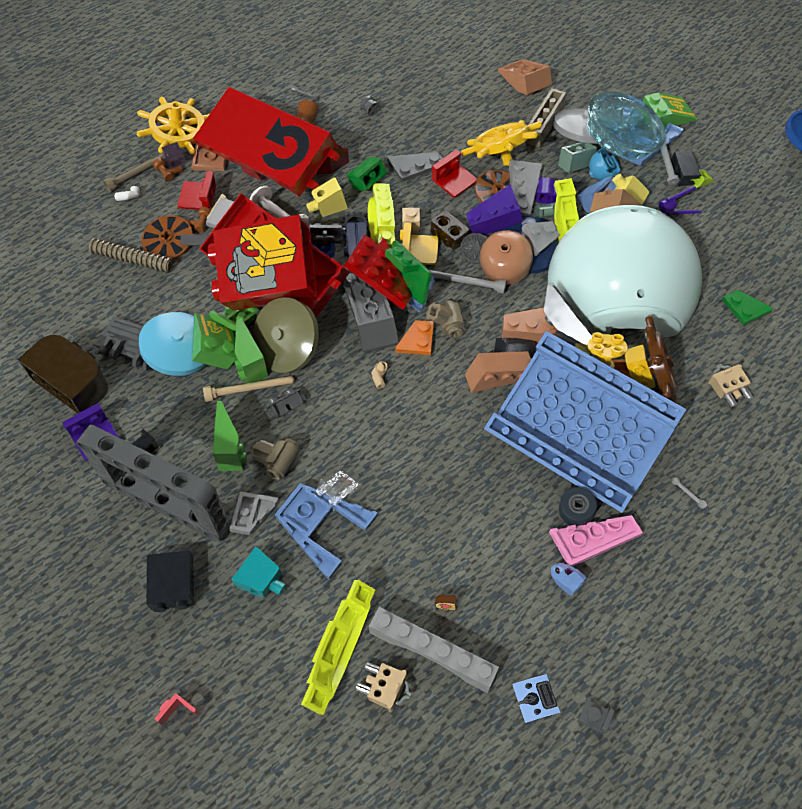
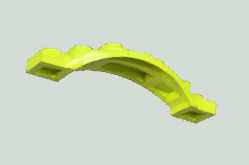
[554,178,579,242]
[368,183,395,249]
[301,580,375,715]

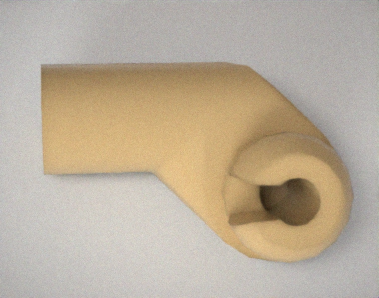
[371,361,388,389]

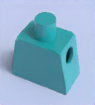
[231,547,287,599]

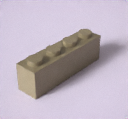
[525,88,566,148]

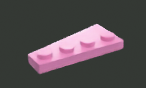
[549,515,643,566]

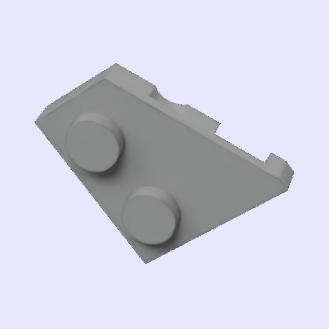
[522,221,560,256]
[230,492,279,535]

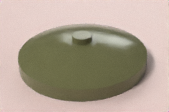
[253,297,319,373]

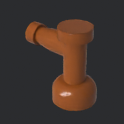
[153,158,183,182]
[185,207,211,233]

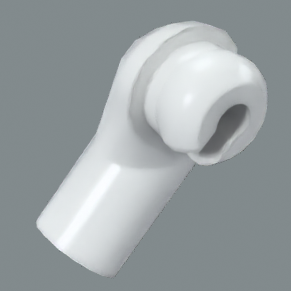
[115,186,140,201]

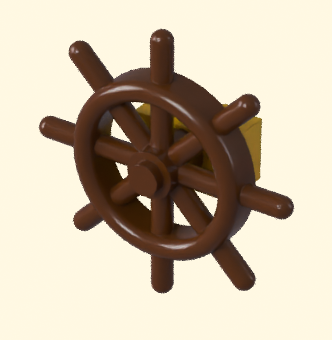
[625,316,677,403]

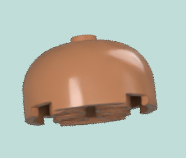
[480,230,533,285]

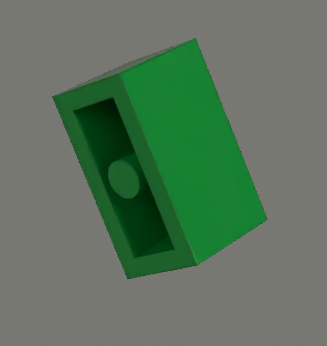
[347,157,388,191]

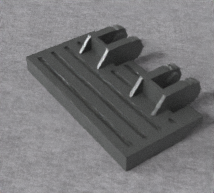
[95,316,150,371]

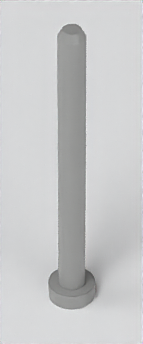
[651,115,679,185]

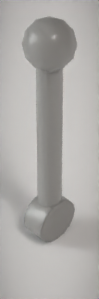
[672,477,707,509]

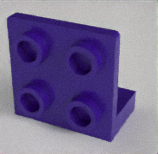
[62,403,119,461]

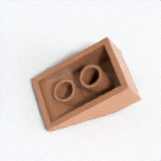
[498,59,552,95]

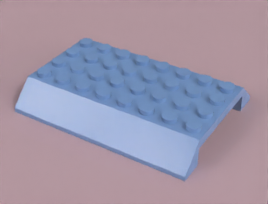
[484,331,686,513]

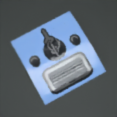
[512,674,560,723]

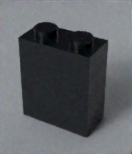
[146,550,194,612]

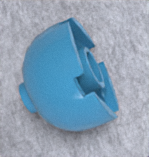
[589,147,620,181]

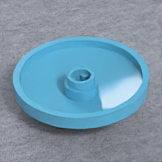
[139,312,207,376]

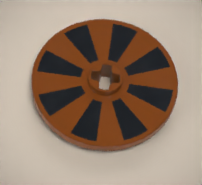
[475,170,510,203]
[142,215,193,259]

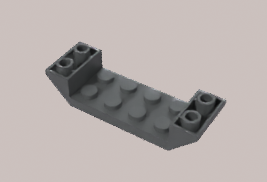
[343,264,399,353]

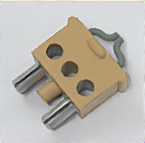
[708,364,753,407]
[356,662,411,712]

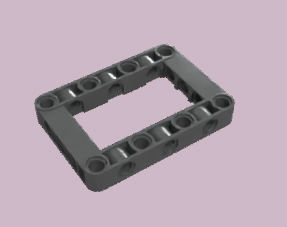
[76,425,231,542]

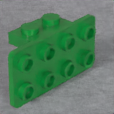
[385,241,431,304]

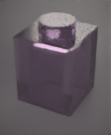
[162,142,185,169]

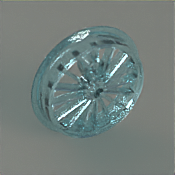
[587,91,666,159]

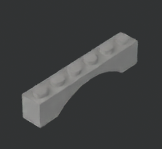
[369,607,499,693]

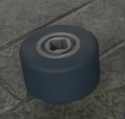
[559,487,597,526]

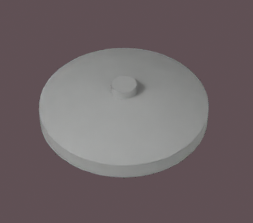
[553,108,618,143]

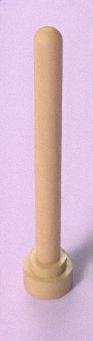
[203,376,295,402]

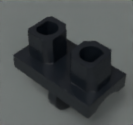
[310,223,342,246]

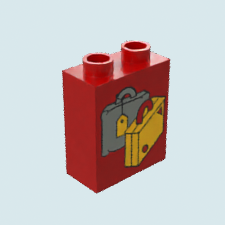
[208,214,318,311]

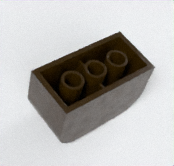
[17,335,108,414]

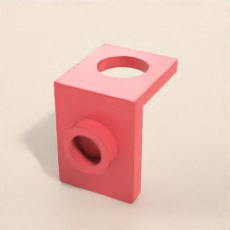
[155,693,200,726]

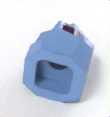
[551,563,587,596]

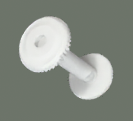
[250,186,309,225]

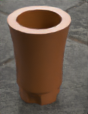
[296,100,319,124]

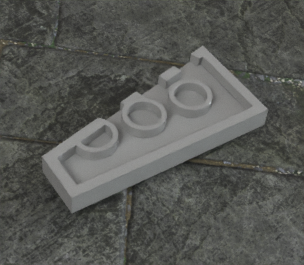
[509,160,542,216]

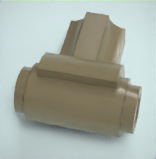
[426,300,464,338]
[251,438,299,480]

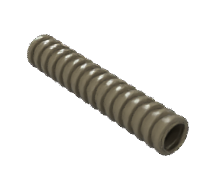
[89,238,173,273]

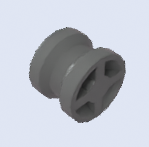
[360,96,380,116]

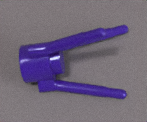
[659,186,701,216]

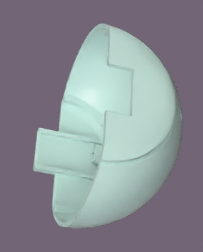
[548,205,702,337]

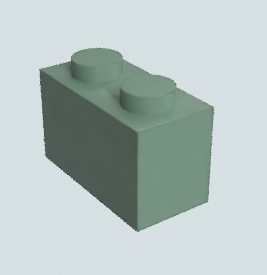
[558,142,597,173]

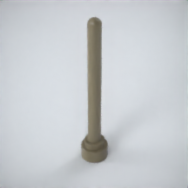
[103,149,175,192]

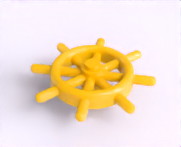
[137,97,209,155]
[461,120,542,166]

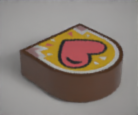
[435,595,457,610]

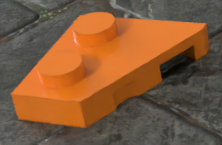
[395,320,434,355]

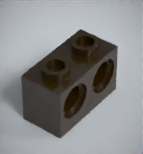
[430,210,470,251]

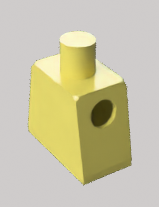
[612,174,649,205]
[306,177,348,217]

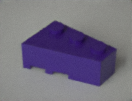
[466,184,523,235]

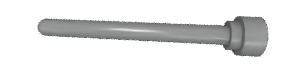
[429,270,506,294]

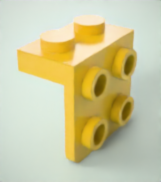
[400,223,438,265]

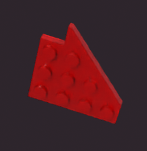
[344,234,412,309]

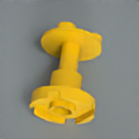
[587,333,627,370]

